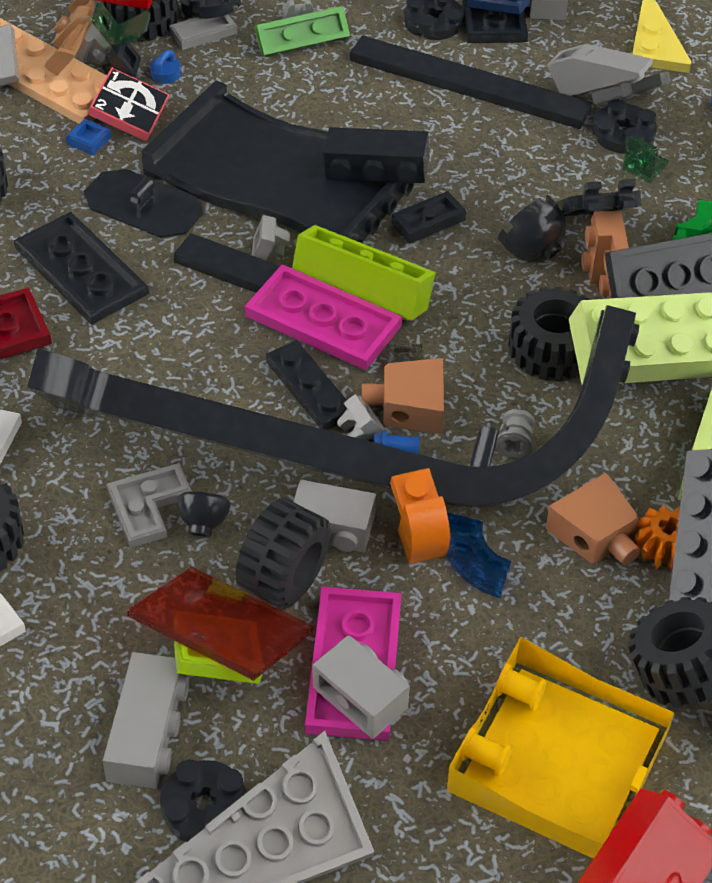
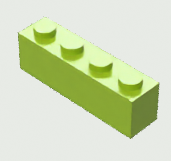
[292,225,436,321]

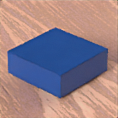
[66,119,112,155]

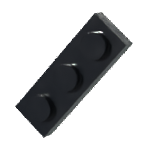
[266,340,347,430]

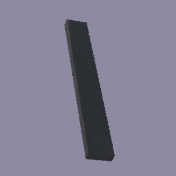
[350,35,592,129]

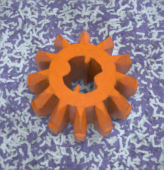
[634,504,680,571]

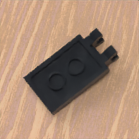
[556,179,642,216]

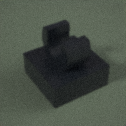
[102,35,141,78]

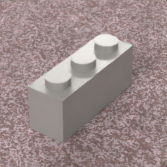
[103,652,189,789]

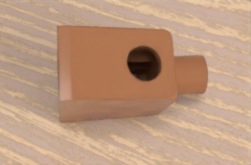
[362,358,444,434]
[546,473,640,566]

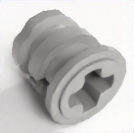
[496,409,535,459]

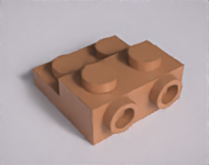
[581,211,629,299]

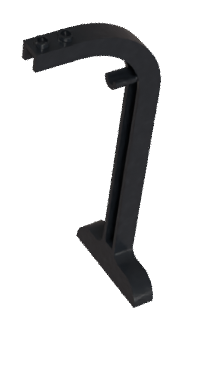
[27,305,639,507]

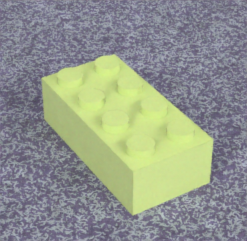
[569,292,712,384]

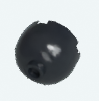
[498,195,567,261]

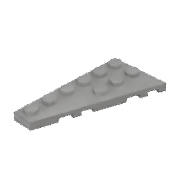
[135,731,374,883]

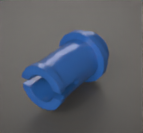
[373,430,420,454]

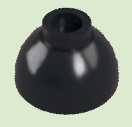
[177,491,231,537]

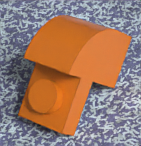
[390,468,450,564]

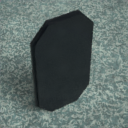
[83,169,203,238]

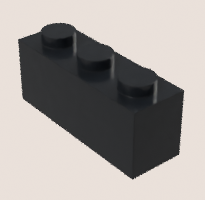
[323,127,430,183]

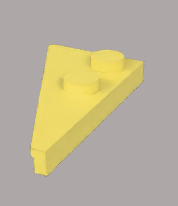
[632,0,691,73]

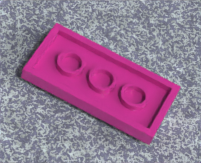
[244,264,402,370]
[305,587,402,741]

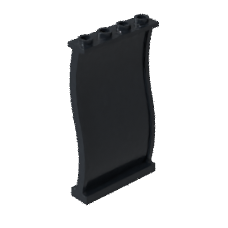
[141,80,415,244]

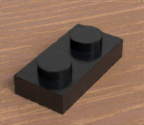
[391,191,466,244]

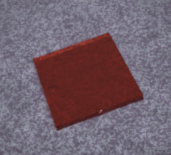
[127,567,314,681]

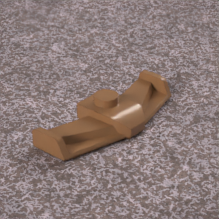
[45,0,96,76]

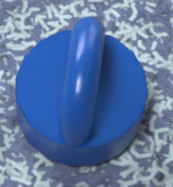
[150,50,181,84]

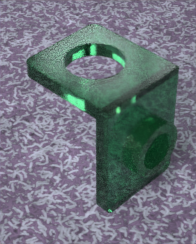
[92,2,151,48]
[622,136,668,183]

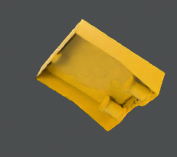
[447,637,674,859]

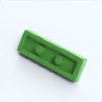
[254,6,350,57]

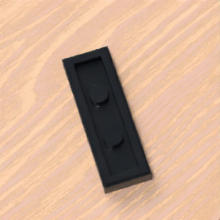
[174,233,280,293]

